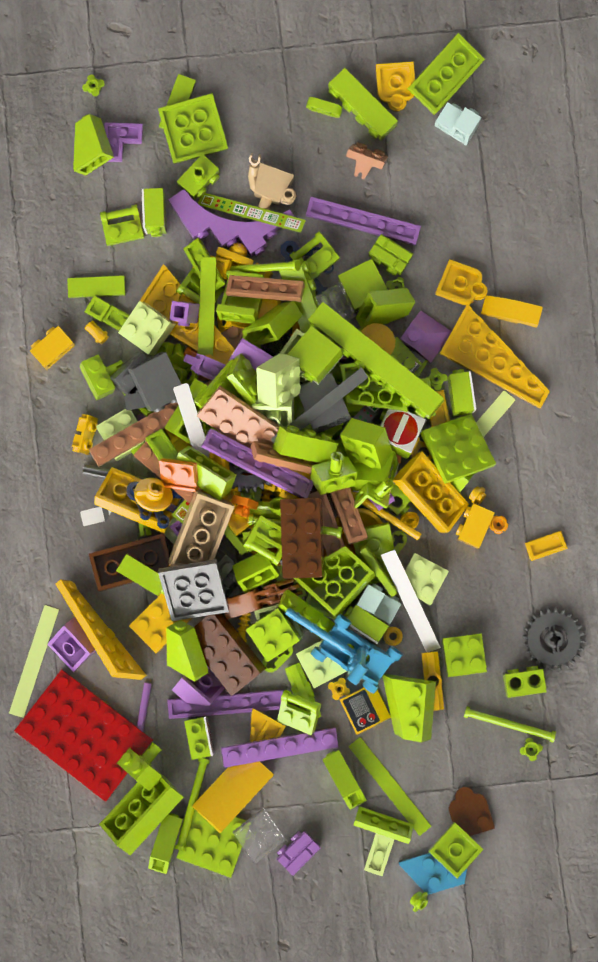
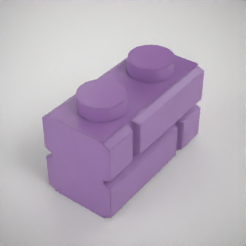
[277,830,321,875]

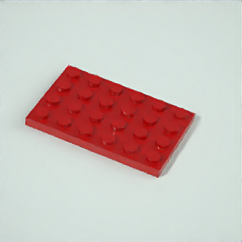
[14,669,153,802]

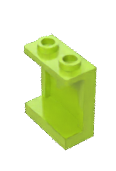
[216,270,264,324]

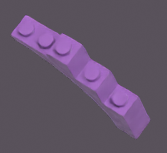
[168,189,294,257]

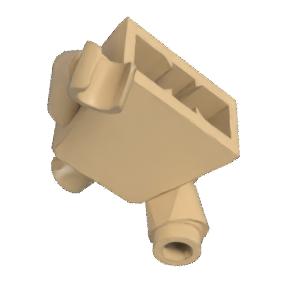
[248,153,296,210]

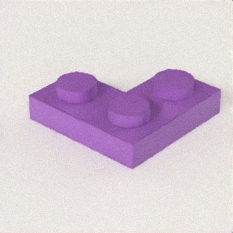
[104,122,143,162]

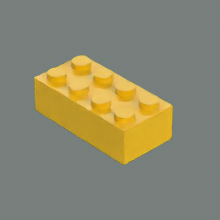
[129,594,193,653]

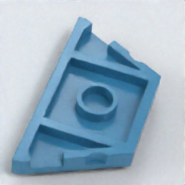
[399,853,467,895]

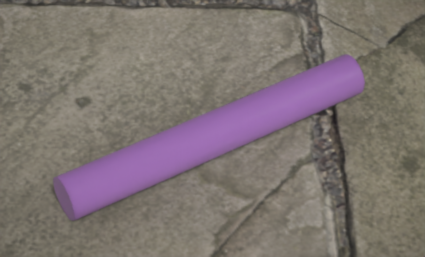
[136,682,152,731]

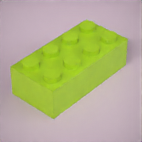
[99,768,184,856]

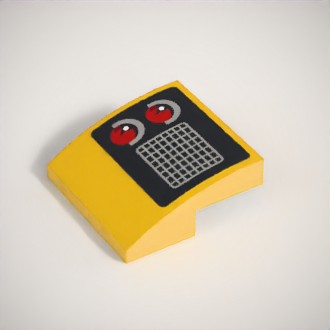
[340,688,391,735]

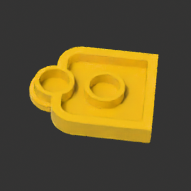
[375,62,415,111]
[435,259,488,305]

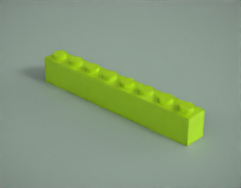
[308,302,444,419]

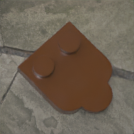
[448,787,495,836]

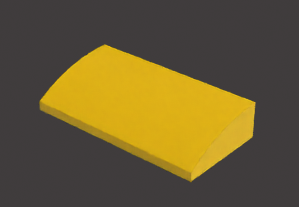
[392,451,469,533]
[95,467,181,534]
[192,761,274,833]

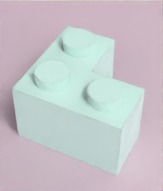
[434,102,481,145]
[357,583,401,625]

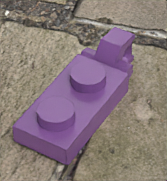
[183,353,226,380]

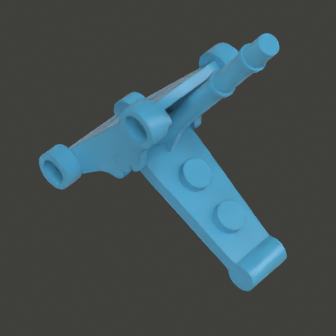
[285,608,403,694]

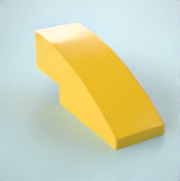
[481,295,543,328]

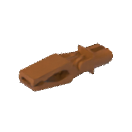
[225,578,303,619]

